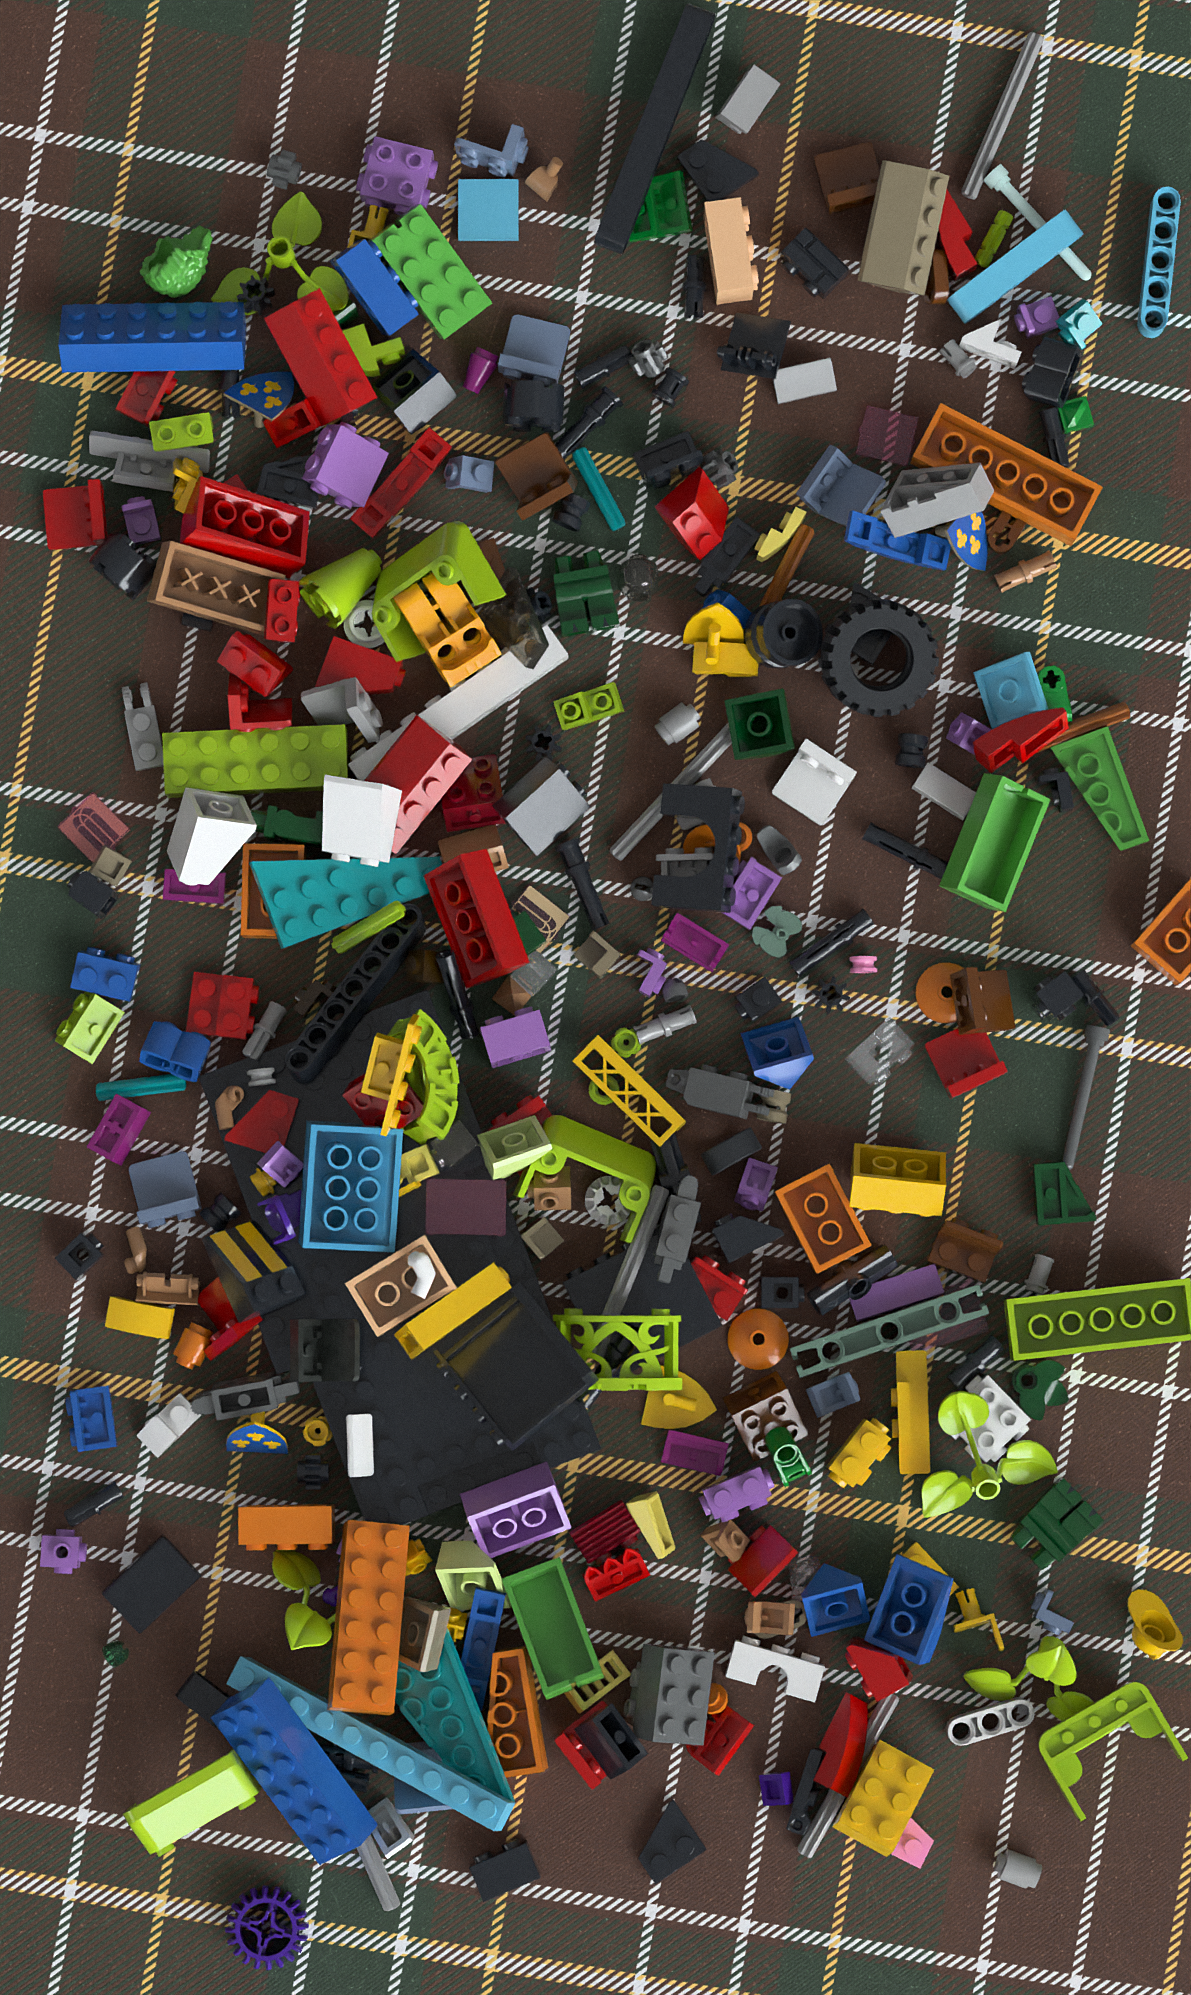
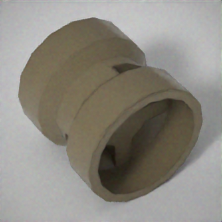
[756,1089,792,1124]

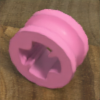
[850,956,877,973]

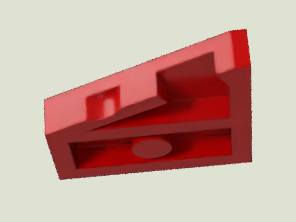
[224,1090,300,1153]

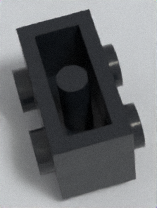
[1031,971,1084,1022]

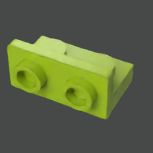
[149,412,214,452]
[55,991,125,1064]

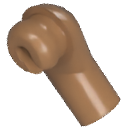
[215,1086,244,1130]
[124,1227,147,1274]

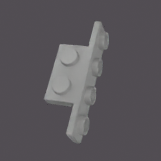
[89,431,210,492]

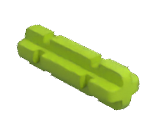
[975,210,1013,268]

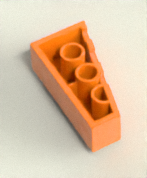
[487,1645,548,1778]

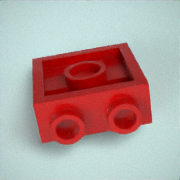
[186,972,260,1040]

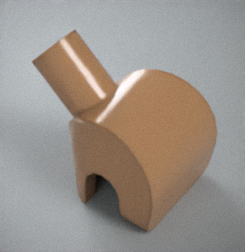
[525,157,563,202]

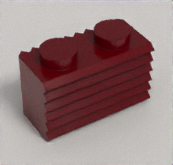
[569,1499,641,1565]

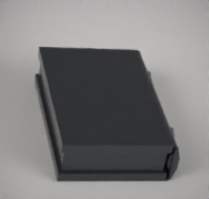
[101,1534,202,1634]

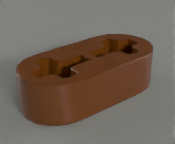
[924,247,949,304]
[987,510,1026,554]

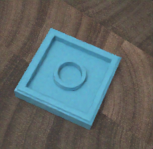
[458,179,519,241]
[973,652,1048,729]

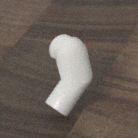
[408,1251,435,1299]

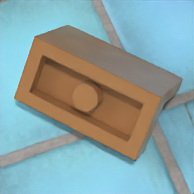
[438,825,509,872]

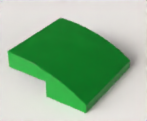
[629,171,693,242]

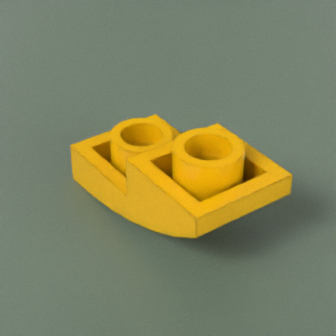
[692,642,758,677]
[105,1296,175,1339]

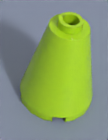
[299,548,382,629]

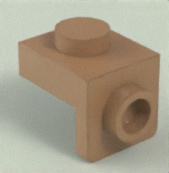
[701,1520,750,1562]
[744,1601,795,1635]

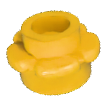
[250,1168,277,1197]
[303,1416,333,1446]

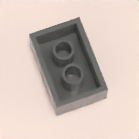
[632,1644,715,1745]

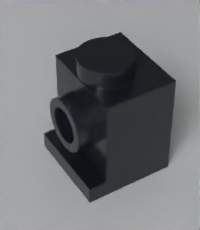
[55,1232,104,1281]
[761,1277,804,1308]

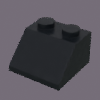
[371,349,457,435]
[711,1214,784,1264]

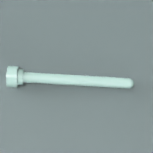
[983,164,1091,281]

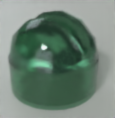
[102,1640,129,1668]

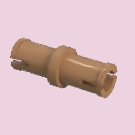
[994,550,1057,593]

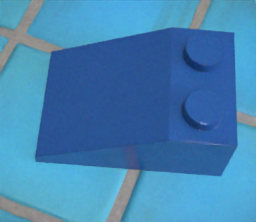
[864,1554,954,1665]

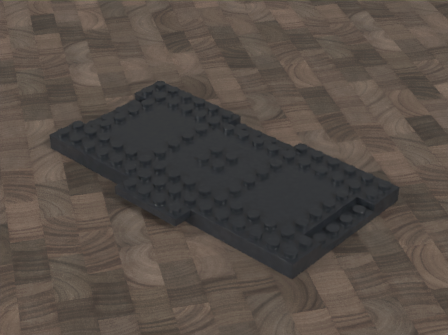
[198,990,601,1525]

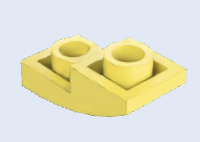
[754,507,806,562]

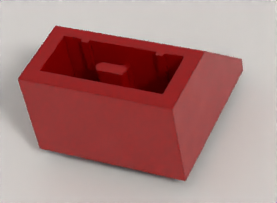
[845,1637,913,1702]

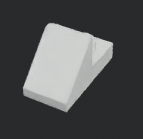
[959,319,1022,369]
[137,1393,201,1458]

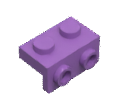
[721,857,782,930]

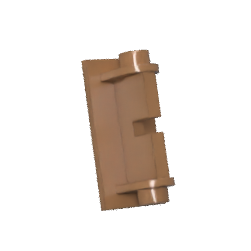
[136,1271,200,1305]

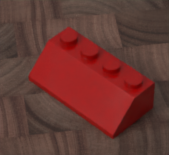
[264,288,377,427]
[180,476,310,579]
[364,715,472,854]
[423,848,530,989]

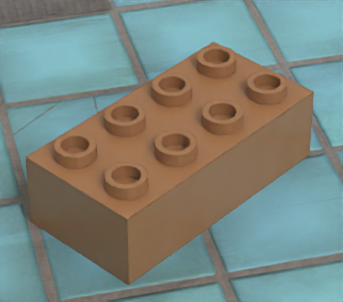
[147,541,286,635]

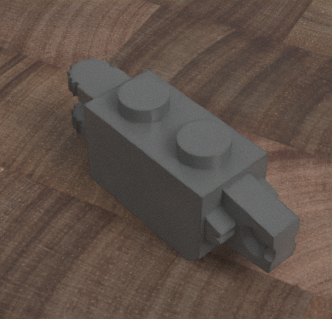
[666,1064,775,1120]
[652,1175,701,1284]
[190,1371,300,1420]

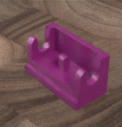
[661,913,729,973]
[87,1094,151,1166]
[661,1429,729,1476]

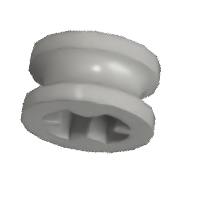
[247,1068,276,1087]

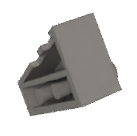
[880,463,994,538]

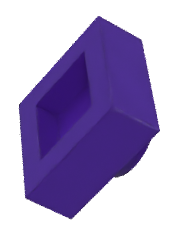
[759,1772,794,1806]

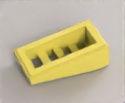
[626,1491,676,1559]
[564,1650,631,1713]

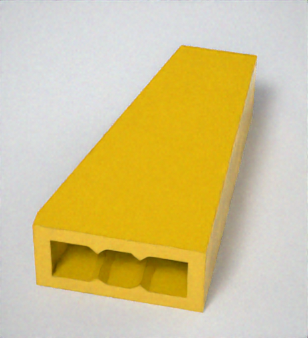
[394,1262,512,1360]

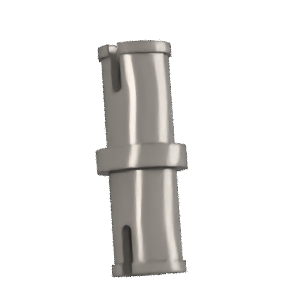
[633,1005,697,1045]

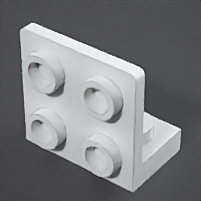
[772,739,857,826]

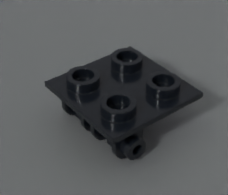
[717,312,791,379]

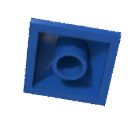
[741,1017,814,1090]
[801,1563,871,1637]

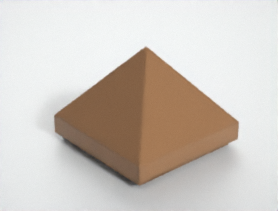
[492,974,534,1016]

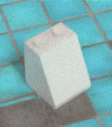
[322,775,402,867]
[167,788,257,885]

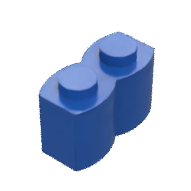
[139,1021,211,1082]

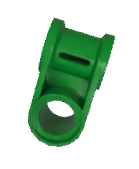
[1037,666,1072,722]
[765,1427,812,1488]

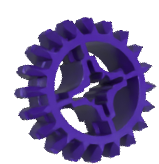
[225,1885,309,1970]

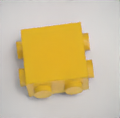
[826,1418,891,1488]

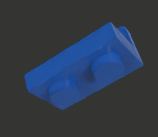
[70,947,141,1002]
[66,1385,117,1452]

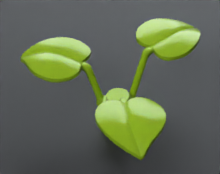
[211,192,349,315]
[921,1391,1058,1518]
[272,1550,336,1650]
[963,1636,1094,1721]

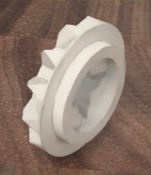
[344,600,385,649]
[585,1176,632,1225]

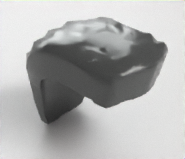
[756,825,802,875]

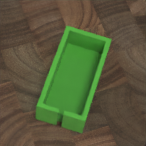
[368,204,492,339]
[939,773,1050,912]
[502,1557,604,1700]

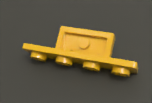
[361,1014,422,1136]
[891,1350,930,1474]

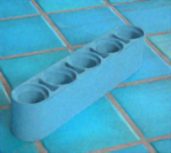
[1137,186,1181,338]
[947,209,1084,324]

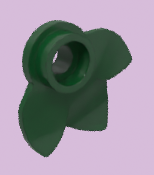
[1012,1360,1069,1421]

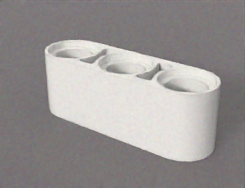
[946,1697,1035,1746]

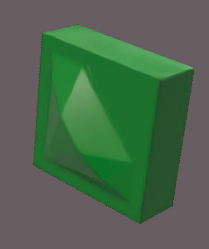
[1056,396,1094,434]

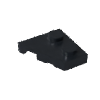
[677,140,759,202]
[638,1799,707,1885]

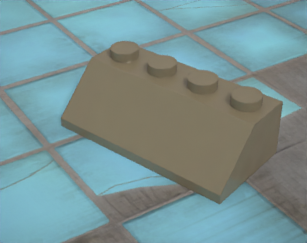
[858,160,949,295]

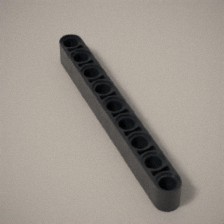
[594,3,716,255]

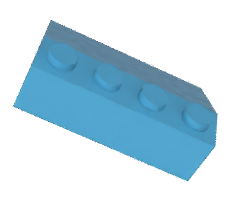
[298,1121,403,1252]

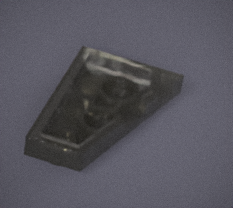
[478,566,549,669]

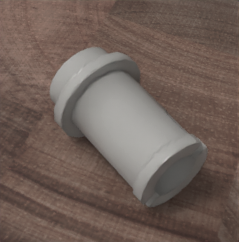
[939,339,977,379]
[1024,1254,1054,1295]

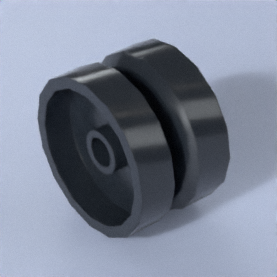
[745,599,823,669]

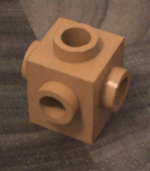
[528,1166,571,1211]

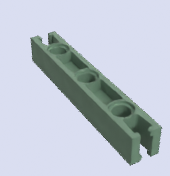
[790,1284,989,1378]

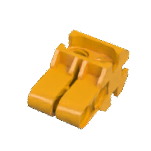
[393,572,502,687]

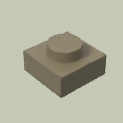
[89,845,132,887]

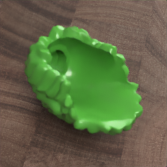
[140,225,213,298]

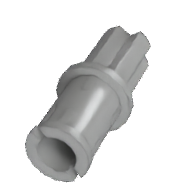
[243,1001,287,1060]

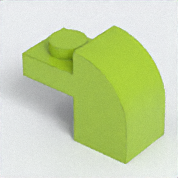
[343,324,405,377]

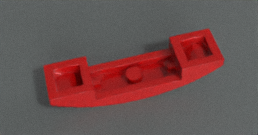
[350,427,452,539]

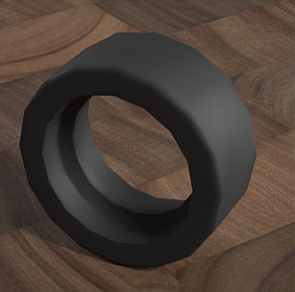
[701,1127,762,1175]

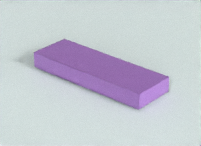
[849,1264,944,1322]

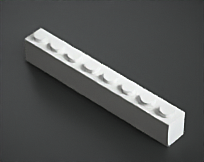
[348,625,568,781]

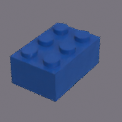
[329,239,419,336]

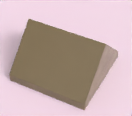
[398,1597,451,1672]

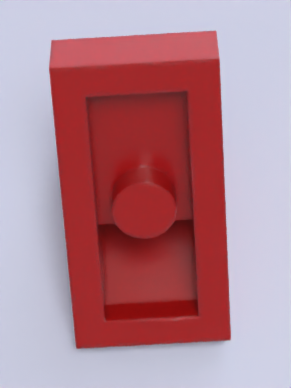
[262,399,321,448]

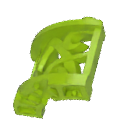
[388,1009,459,1145]
[553,1308,682,1391]

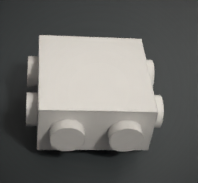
[951,1375,1031,1462]

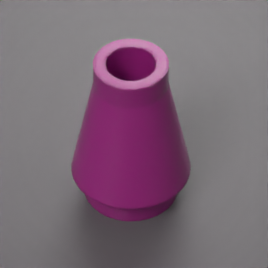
[462,347,499,394]

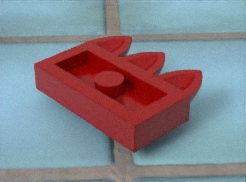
[582,1547,650,1602]
[685,1706,755,1776]

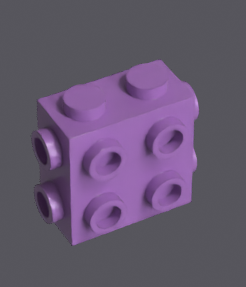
[356,136,438,216]
[302,422,389,510]
[699,1465,775,1522]

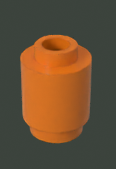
[173,1322,214,1370]

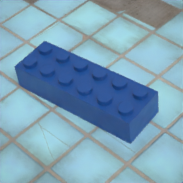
[59,301,246,373]
[210,1677,378,1865]

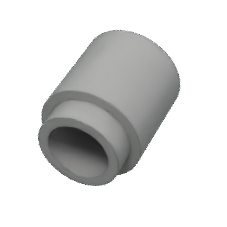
[654,702,701,746]
[994,1849,1042,1889]

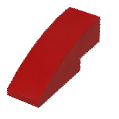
[937,189,977,282]
[973,707,1069,773]
[814,1692,868,1798]

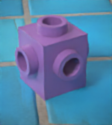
[40,1529,87,1574]

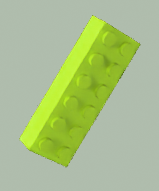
[162,724,349,798]
[1003,1278,1191,1361]

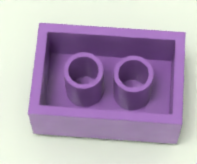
[480,1007,551,1069]
[460,1462,572,1558]

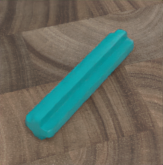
[572,447,625,531]
[96,1074,186,1101]

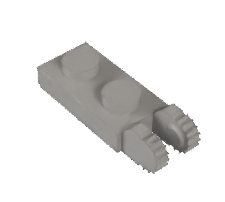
[122,682,164,771]

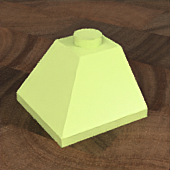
[477,1115,552,1180]
[435,1540,511,1610]

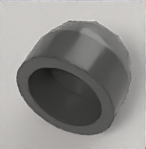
[630,876,653,901]
[662,978,689,1002]

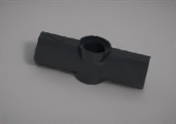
[650,1133,702,1223]
[806,1244,898,1315]

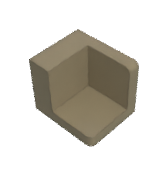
[574,930,621,979]
[521,1217,564,1260]

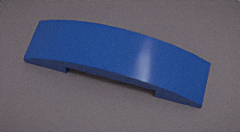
[844,510,951,571]
[461,1587,506,1711]

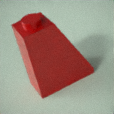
[315,636,407,695]

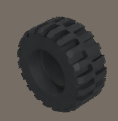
[818,598,939,717]

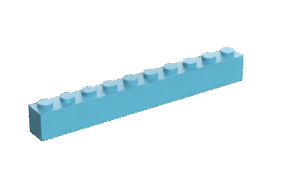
[226,1656,515,1831]

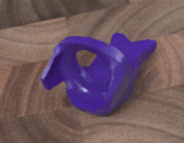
[257,1189,302,1245]

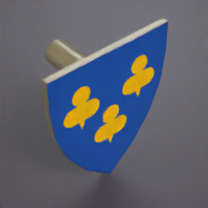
[224,372,294,428]
[935,511,988,571]

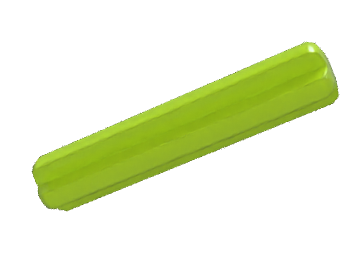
[331,901,406,954]

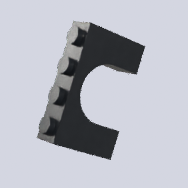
[651,783,745,913]

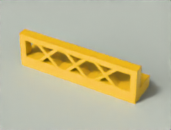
[573,1035,686,1147]

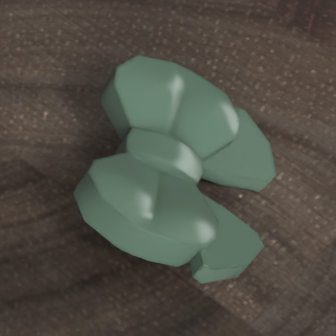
[752,906,802,958]

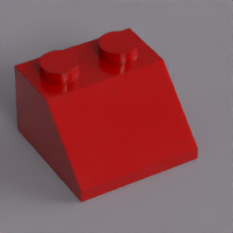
[654,467,729,560]
[727,1524,799,1597]

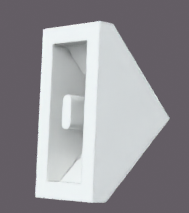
[368,1797,415,1859]

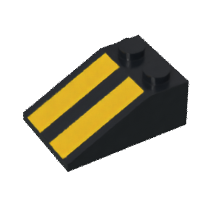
[202,1220,305,1323]

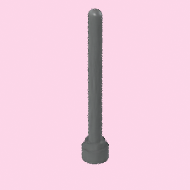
[1062,1025,1110,1170]

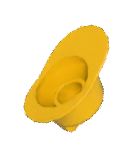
[1128,1589,1183,1660]

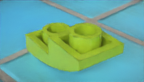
[553,682,624,730]

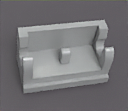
[715,64,781,134]

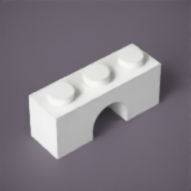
[725,1636,825,1702]

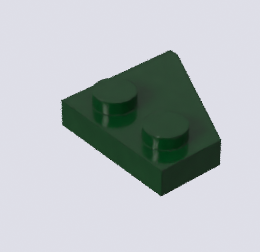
[1032,1161,1097,1225]

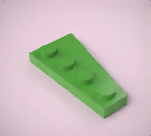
[1050,726,1149,851]

